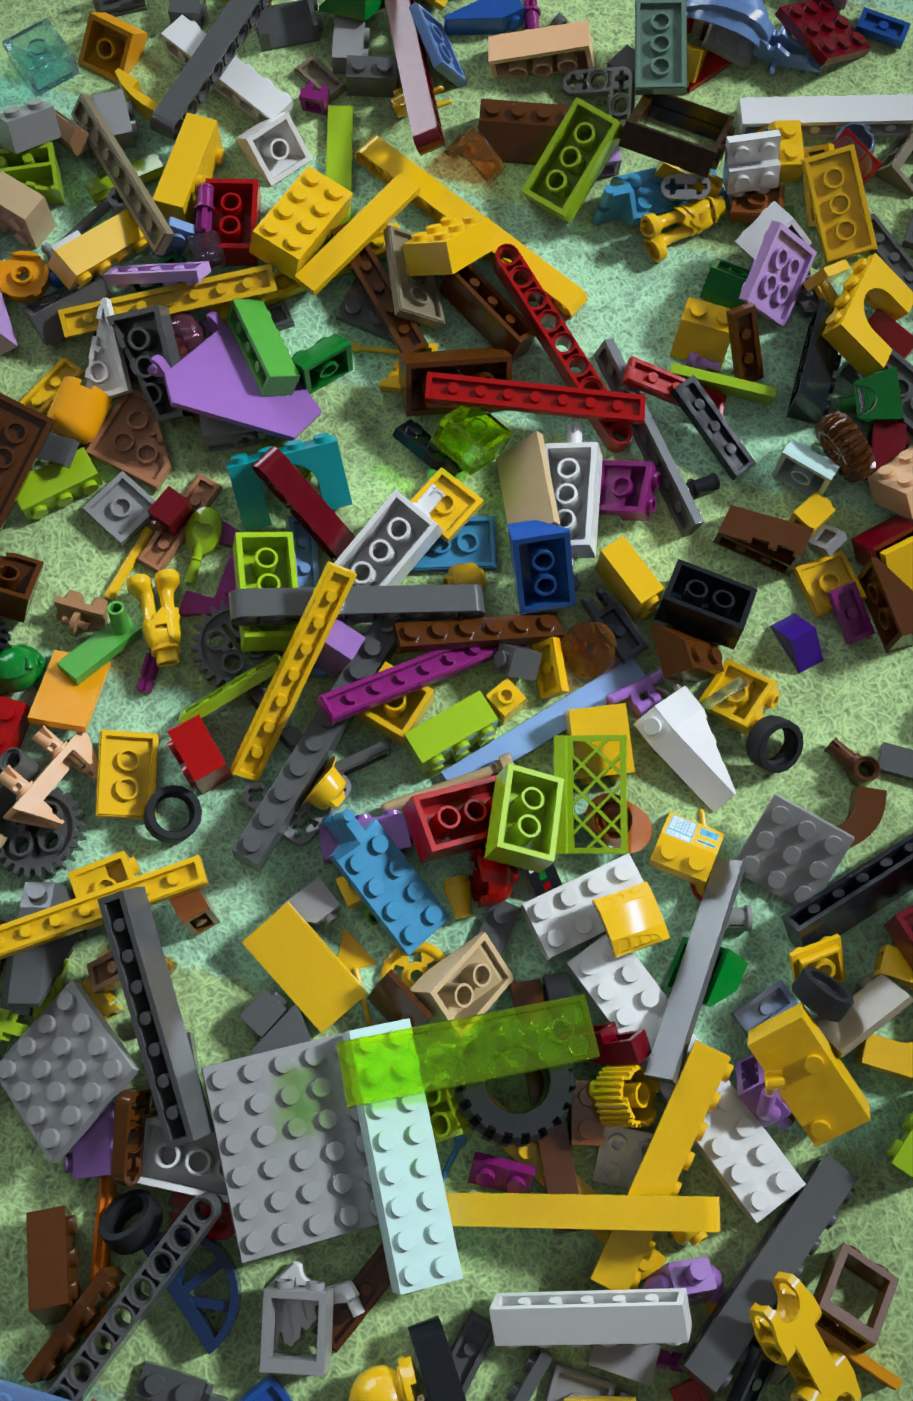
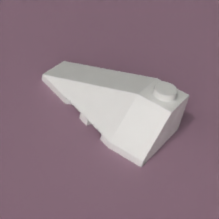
[634,686,736,812]

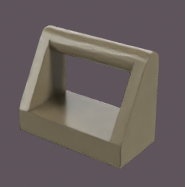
[875,131,913,197]

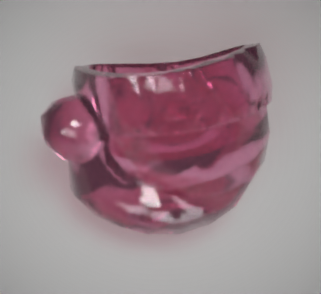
[171,313,207,361]

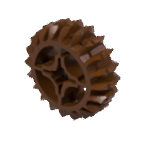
[815,411,876,483]

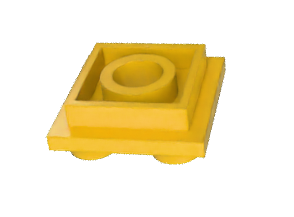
[789,934,846,983]

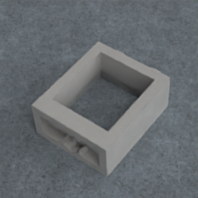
[260,1278,334,1376]

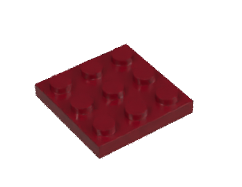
[775,0,871,67]

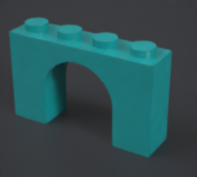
[226,433,353,532]

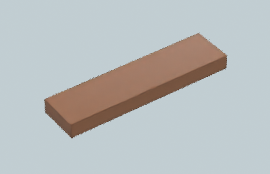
[136,473,223,573]

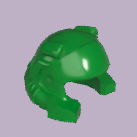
[0,644,47,696]

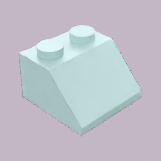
[771,439,840,497]

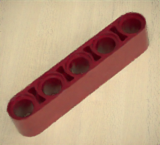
[252,446,355,560]

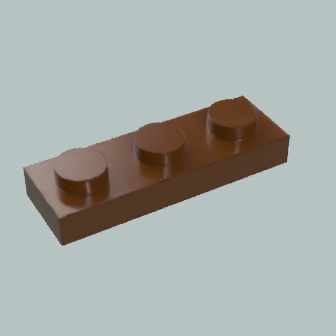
[726,302,764,382]

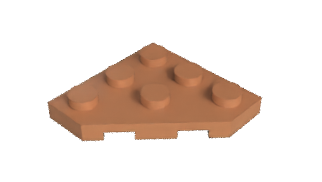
[86,388,172,491]

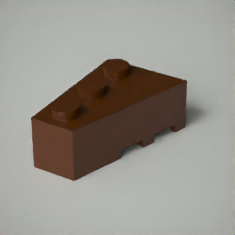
[713,505,814,576]

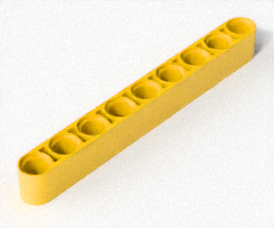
[445,1192,721,1232]

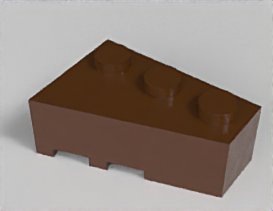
[26,1205,81,1326]

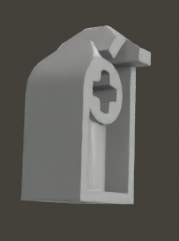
[199,414,268,453]

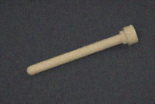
[381,753,514,812]

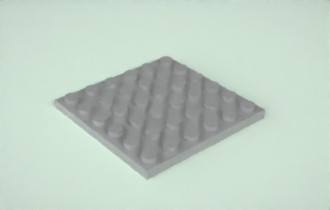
[201,1023,384,1263]

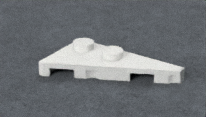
[85,297,133,398]

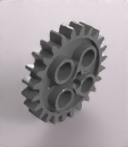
[190,601,283,688]
[0,787,88,880]

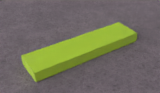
[669,363,777,406]
[178,654,281,724]

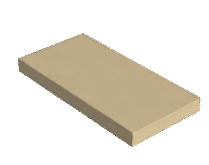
[496,431,560,526]

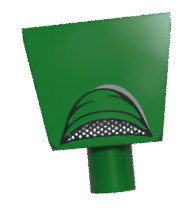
[838,367,904,423]

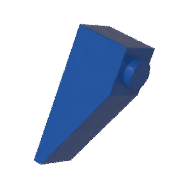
[444,0,524,36]

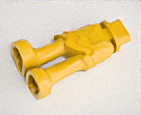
[640,195,727,263]
[126,569,182,667]

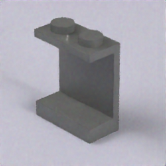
[255,0,323,51]

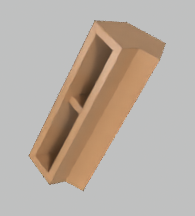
[55,110,89,157]

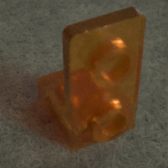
[444,127,506,184]

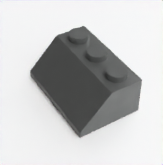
[22,275,112,346]

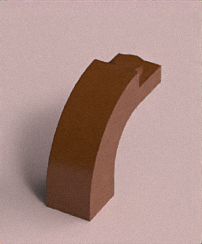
[836,786,887,850]

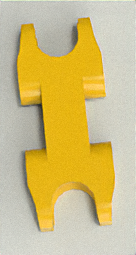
[749,1271,861,1401]

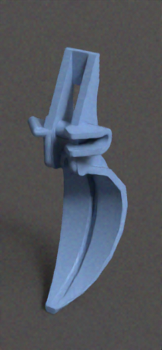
[686,0,822,76]

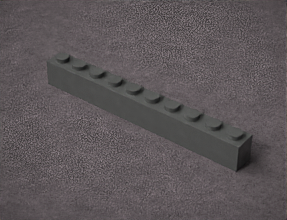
[232,622,402,873]

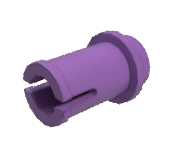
[684,352,720,373]

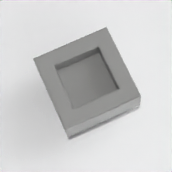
[807,524,848,557]

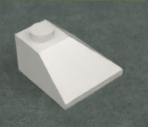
[236,112,312,186]

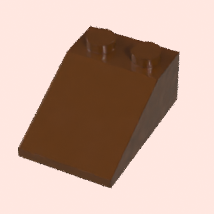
[857,557,913,653]

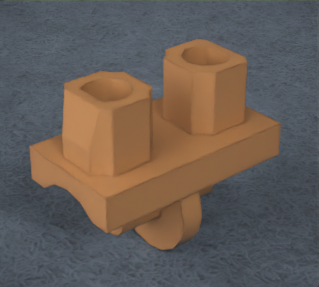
[54,590,108,636]

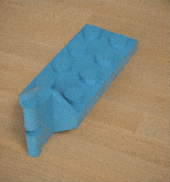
[591,167,728,226]
[322,809,450,956]

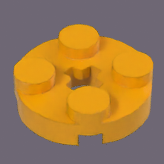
[0,250,50,303]

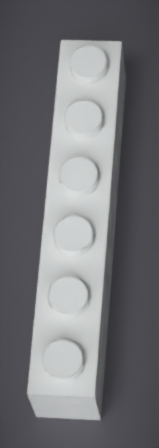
[161,15,295,123]
[489,1288,692,1349]

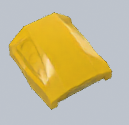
[592,882,670,959]

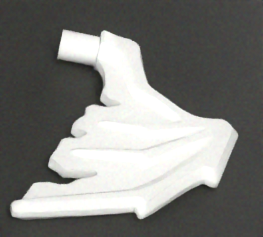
[260,1261,365,1352]

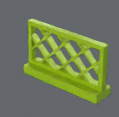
[554,735,628,854]

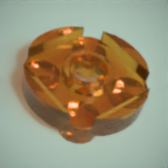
[561,621,617,679]

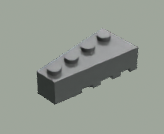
[106,305,193,422]

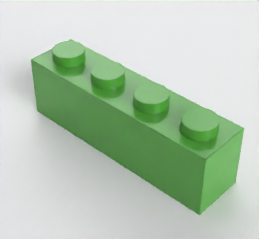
[226,299,300,397]

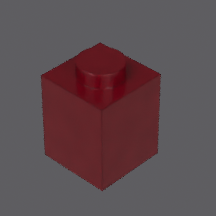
[147,486,194,537]

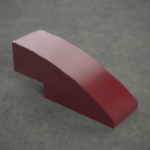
[553,1021,652,1066]

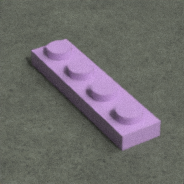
[103,261,211,288]

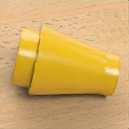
[442,874,472,919]

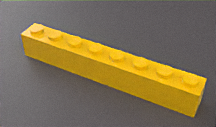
[591,1039,734,1290]

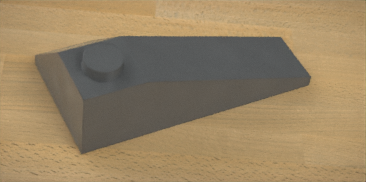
[7,882,86,1007]

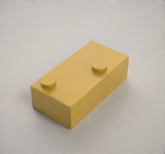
[153,113,226,225]
[747,1002,871,1148]

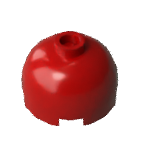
[468,847,518,908]

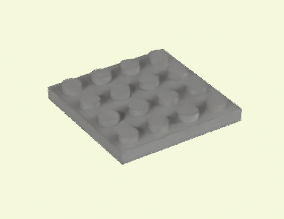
[0,980,141,1163]

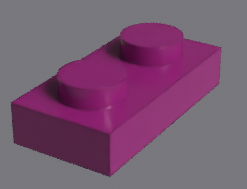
[826,582,875,644]
[468,1151,536,1193]

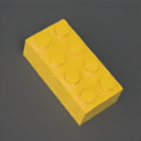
[249,165,353,280]

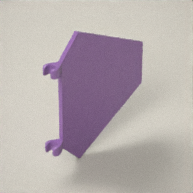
[148,311,322,441]

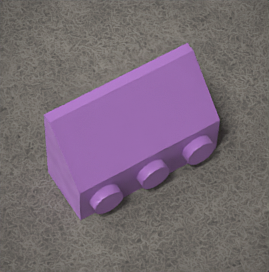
[64,1102,114,1180]

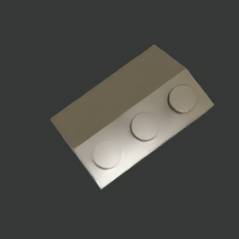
[812,974,913,1057]

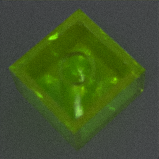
[430,406,513,475]

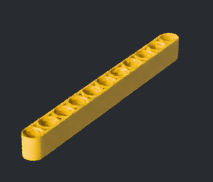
[355,135,588,320]

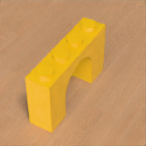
[822,253,913,378]
[854,944,913,1082]

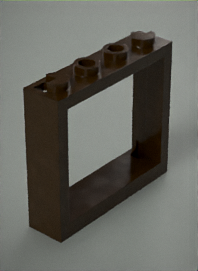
[618,94,736,177]

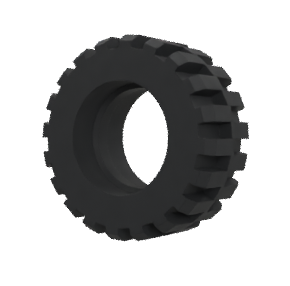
[454,1020,576,1148]

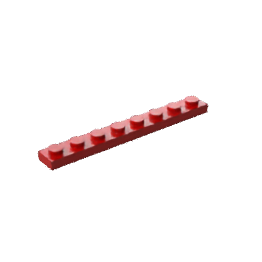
[424,372,646,425]

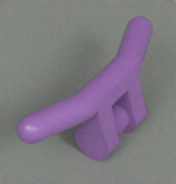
[605,668,664,719]

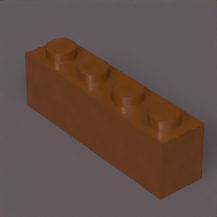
[440,264,538,362]

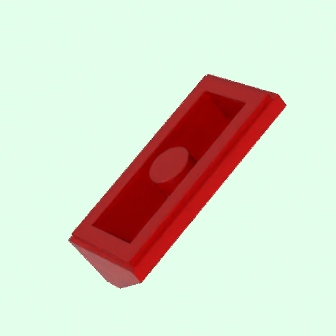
[868,309,913,359]

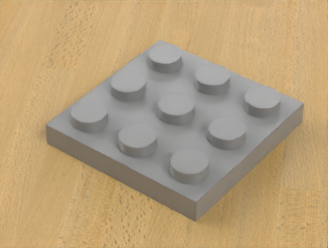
[735,792,854,907]

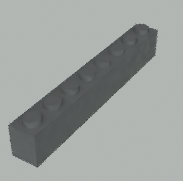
[97,886,214,1149]
[676,1154,858,1393]

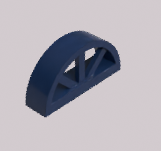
[142,1229,242,1354]

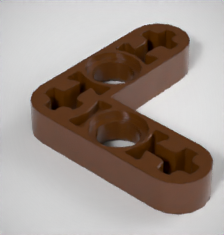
[111,1085,158,1187]

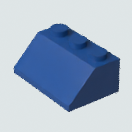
[508,520,576,614]

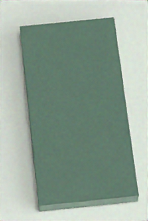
[635,0,687,95]

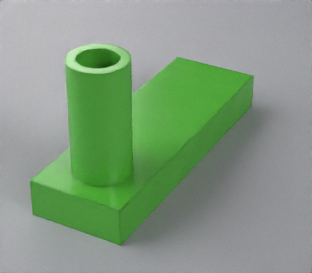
[57,601,143,686]

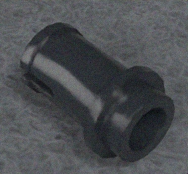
[685,473,720,500]

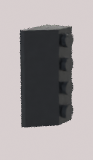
[786,299,842,425]

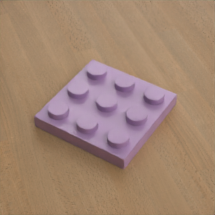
[739,220,817,327]

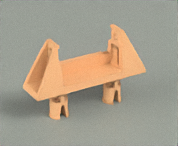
[0,725,97,830]

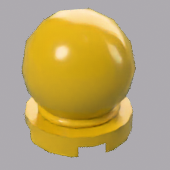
[348,1354,425,1401]

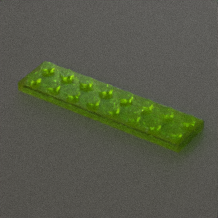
[336,994,600,1109]

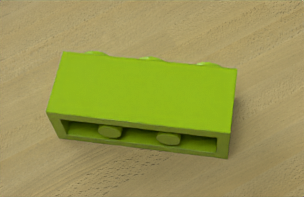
[17,447,103,521]

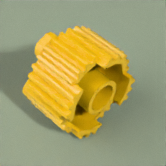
[589,1064,660,1128]

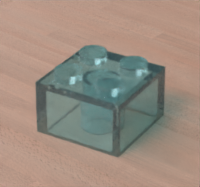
[3,18,80,97]

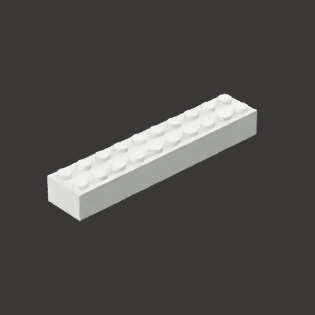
[564,934,806,1223]

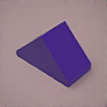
[770,613,823,673]

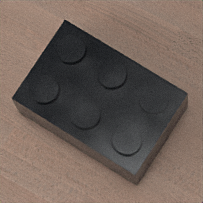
[654,559,758,650]

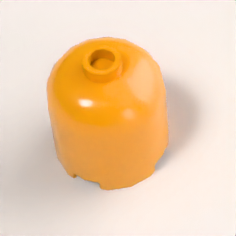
[47,376,113,446]

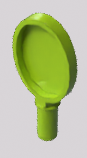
[184,507,223,585]

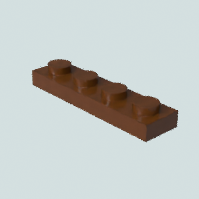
[22,1266,127,1384]

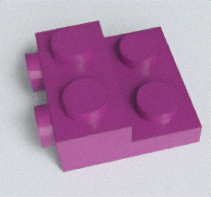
[599,460,661,521]

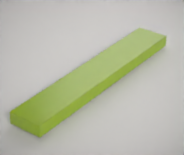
[325,105,354,243]

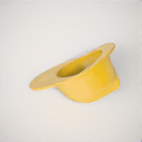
[302,755,346,810]

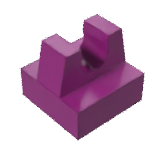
[299,82,329,116]

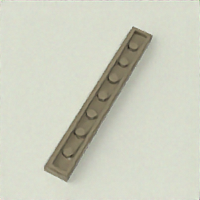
[71,93,175,255]

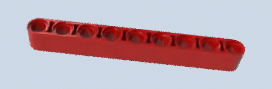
[493,243,633,453]

